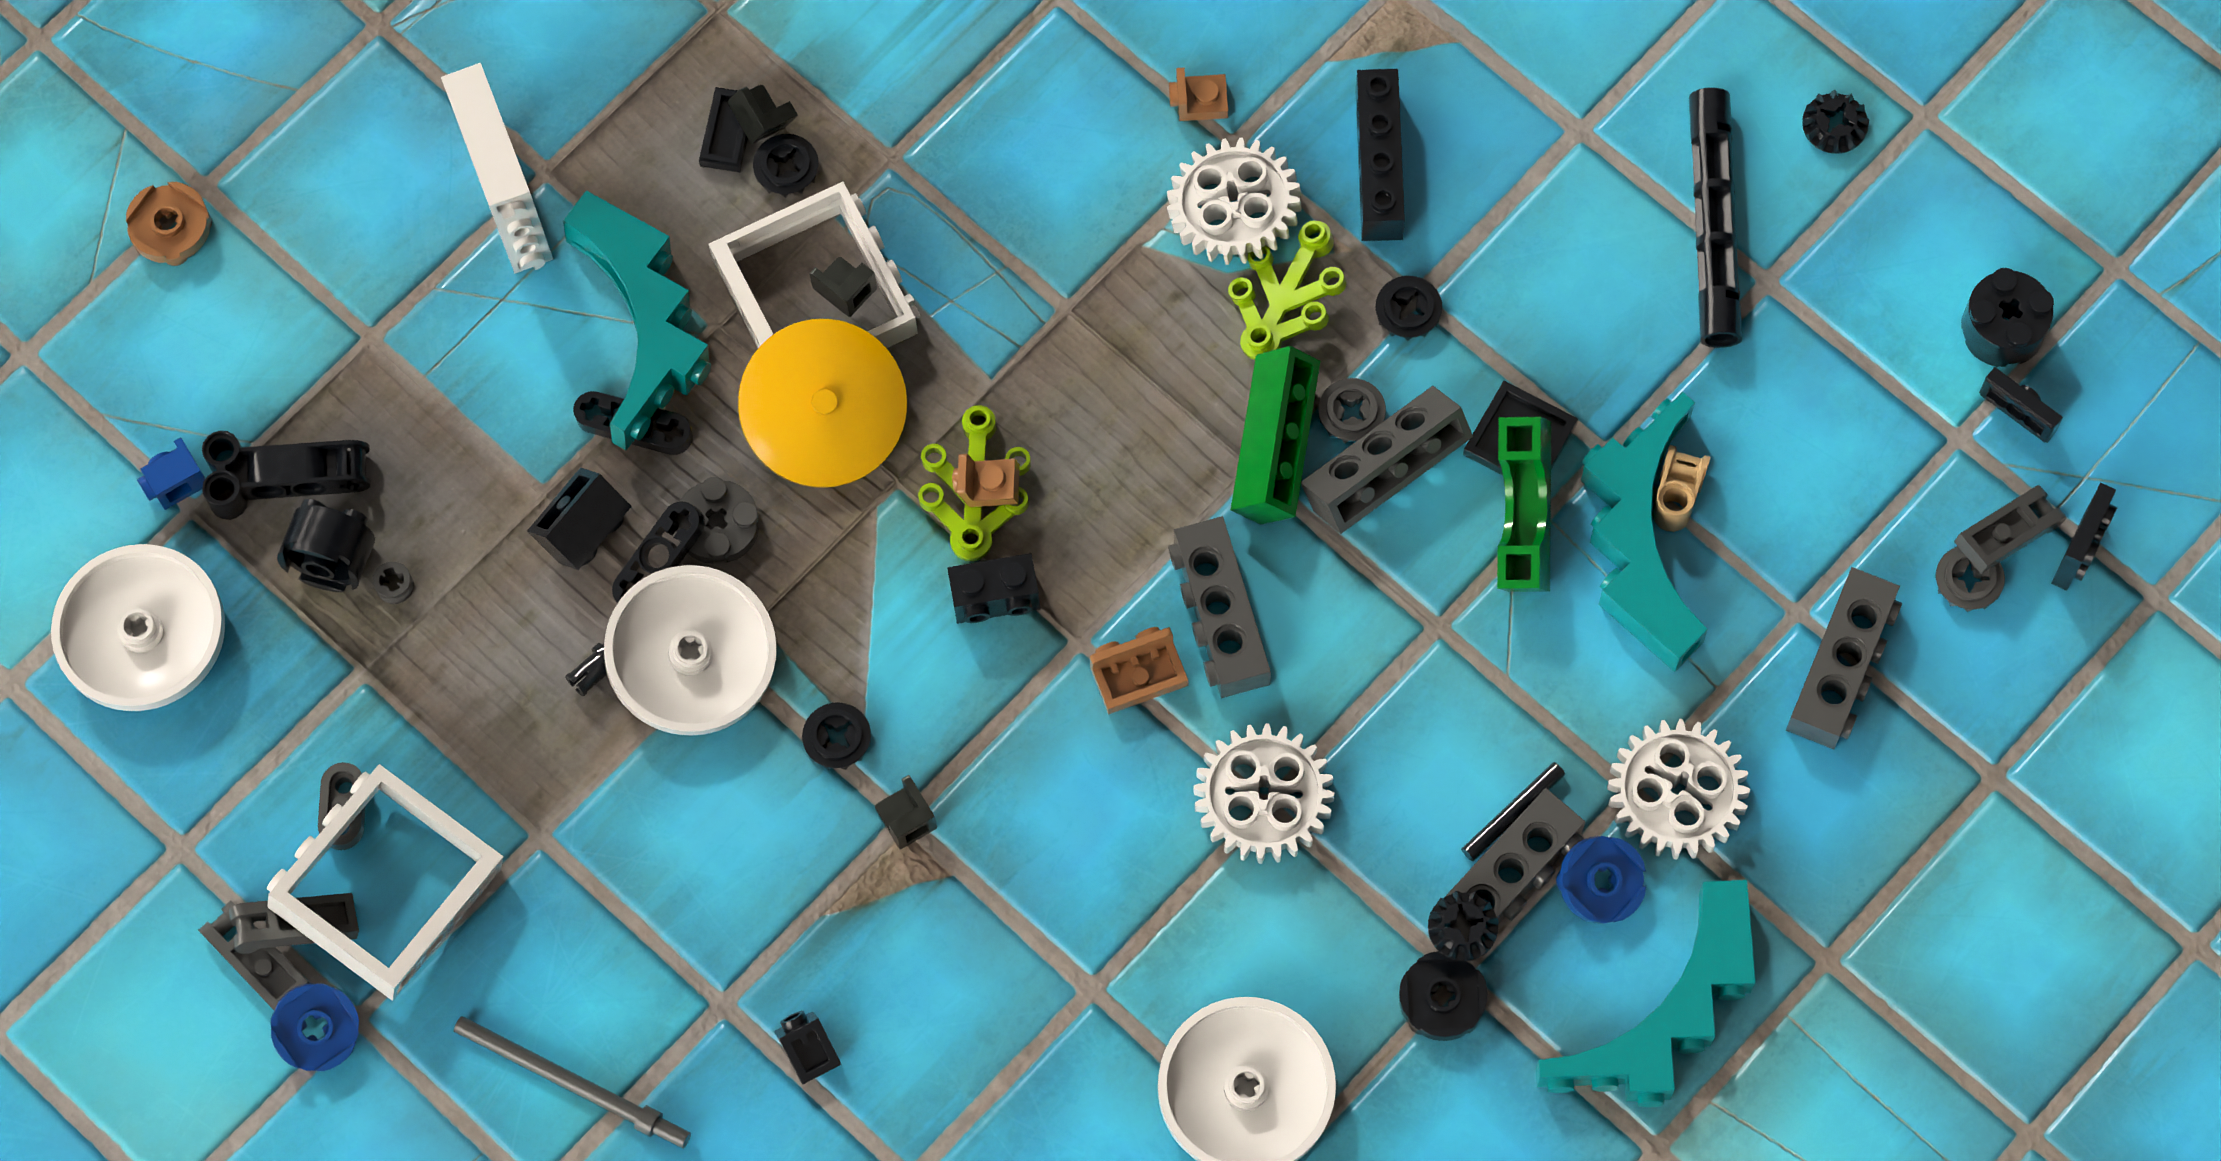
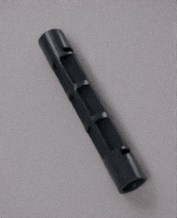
[1689,88,1742,348]

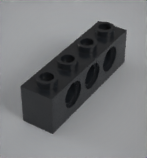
[1355,69,1405,241]

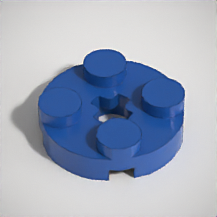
[1556,836,1646,924]
[271,983,359,1071]

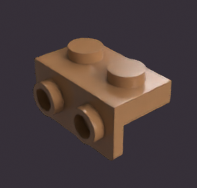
[1090,627,1189,715]

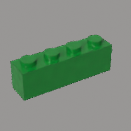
[1230,346,1320,525]

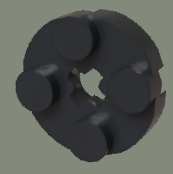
[1399,951,1488,1041]

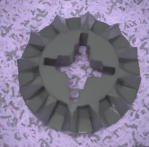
[1319,378,1386,443]
[1935,546,2005,612]

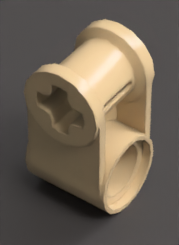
[1652,445,1711,532]

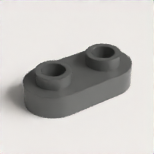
[318,762,366,850]

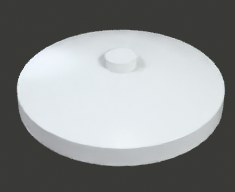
[51,544,225,711]
[604,565,776,735]
[1158,997,1336,1161]

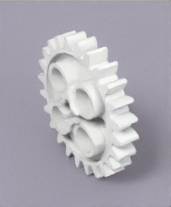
[1167,138,1302,265]
[1607,719,1750,860]
[1194,723,1334,864]

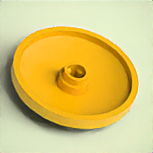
[738,319,907,488]

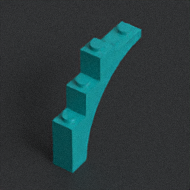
[563,190,711,451]
[1581,392,1708,672]
[1536,880,1756,1107]

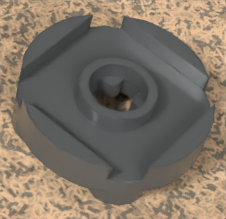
[675,477,759,564]

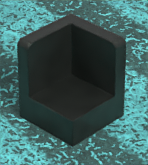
[727,85,798,145]
[809,257,877,318]
[875,775,937,850]

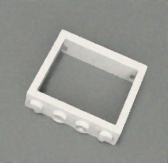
[441,63,553,274]
[708,182,920,348]
[267,764,504,1001]

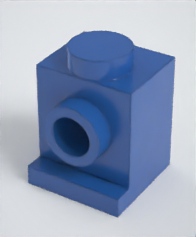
[137,437,205,510]

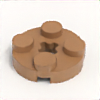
[126,182,212,266]

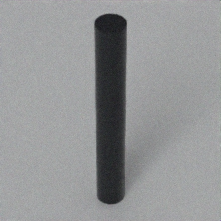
[1461,762,1565,861]

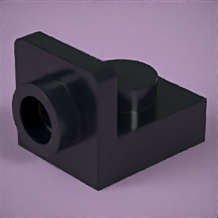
[774,1011,841,1085]

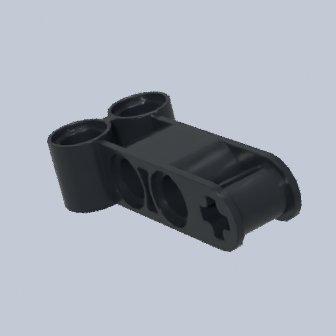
[202,430,370,520]

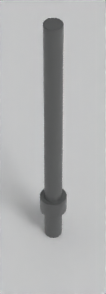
[454,1016,691,1149]

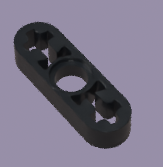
[573,391,693,455]
[612,501,705,603]

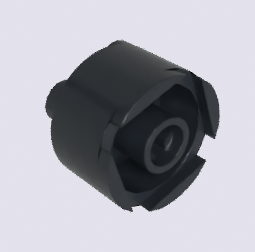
[1961,268,2054,367]
[277,499,375,592]

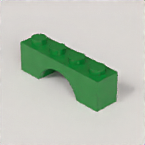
[1497,417,1551,592]

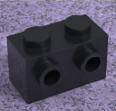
[527,467,632,570]
[947,553,1040,624]

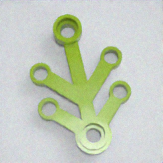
[1228,220,1347,360]
[918,405,1031,561]

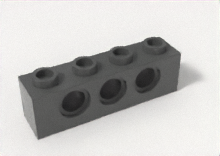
[1301,386,1473,534]
[1168,516,1271,698]
[1786,567,1902,749]
[1445,788,1585,942]

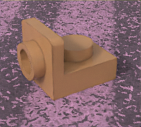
[1169,67,1228,121]
[952,454,1020,507]

